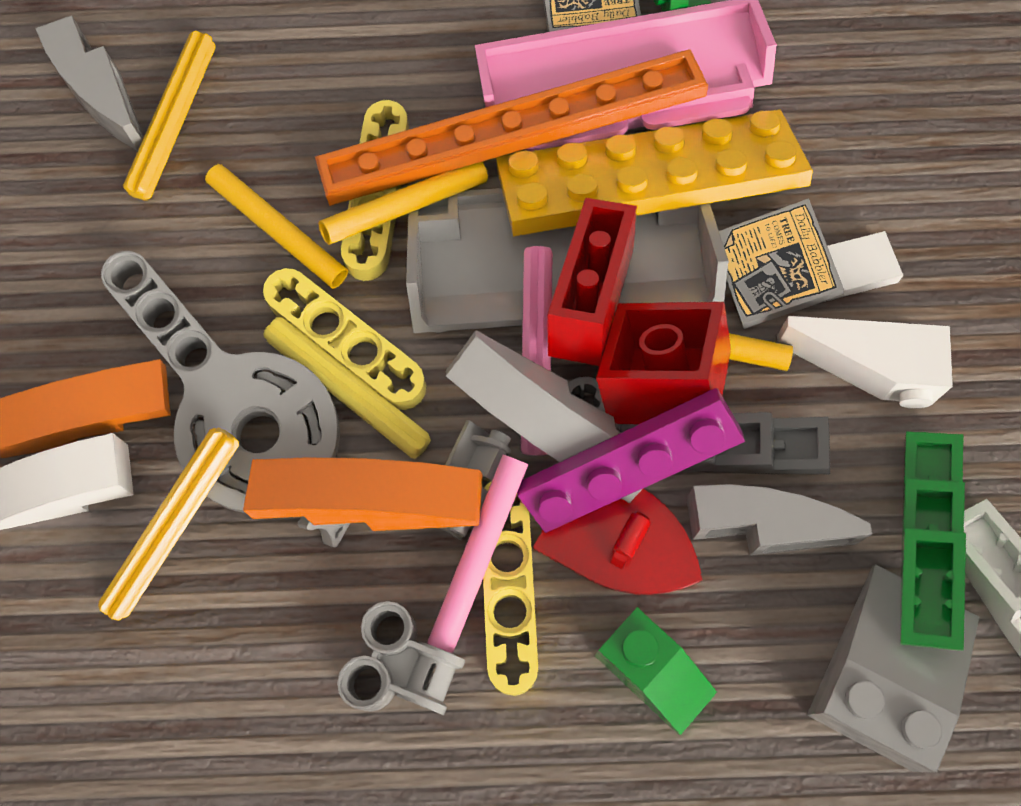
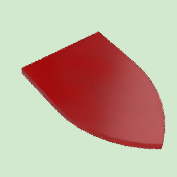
[533,489,703,595]

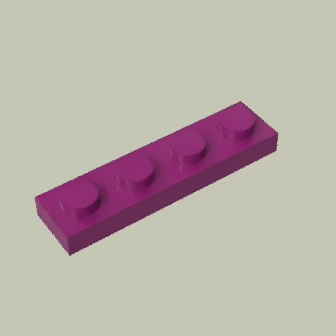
[517,388,745,533]

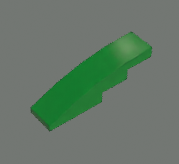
[900,431,966,651]

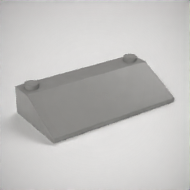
[406,188,729,333]

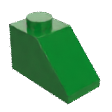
[595,607,717,735]

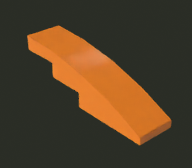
[0,359,171,459]
[243,457,483,531]

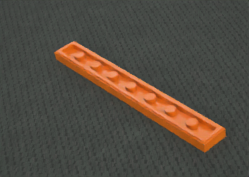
[315,49,708,206]

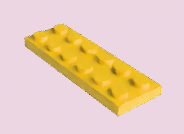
[496,109,813,237]

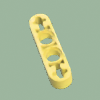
[341,100,409,281]
[263,268,426,410]
[483,482,538,696]

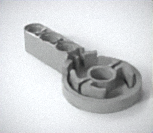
[101,251,340,513]

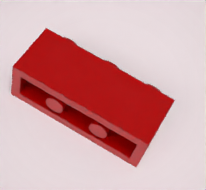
[547,198,637,366]

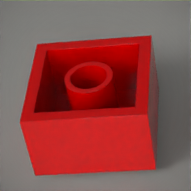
[596,302,731,424]

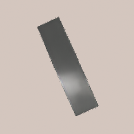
[615,412,830,474]

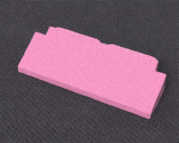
[475,0,777,151]

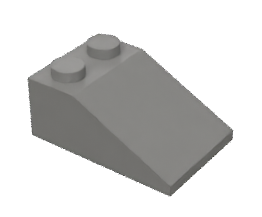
[807,564,979,773]

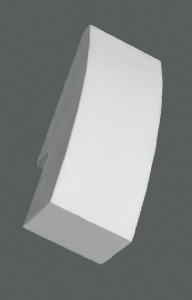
[0,433,134,530]

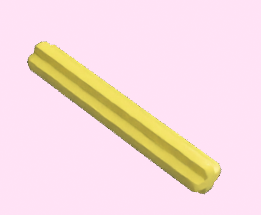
[263,317,431,459]

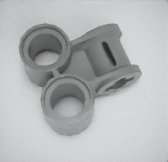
[337,601,465,715]

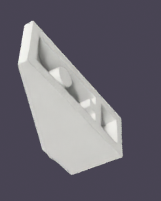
[777,316,953,408]

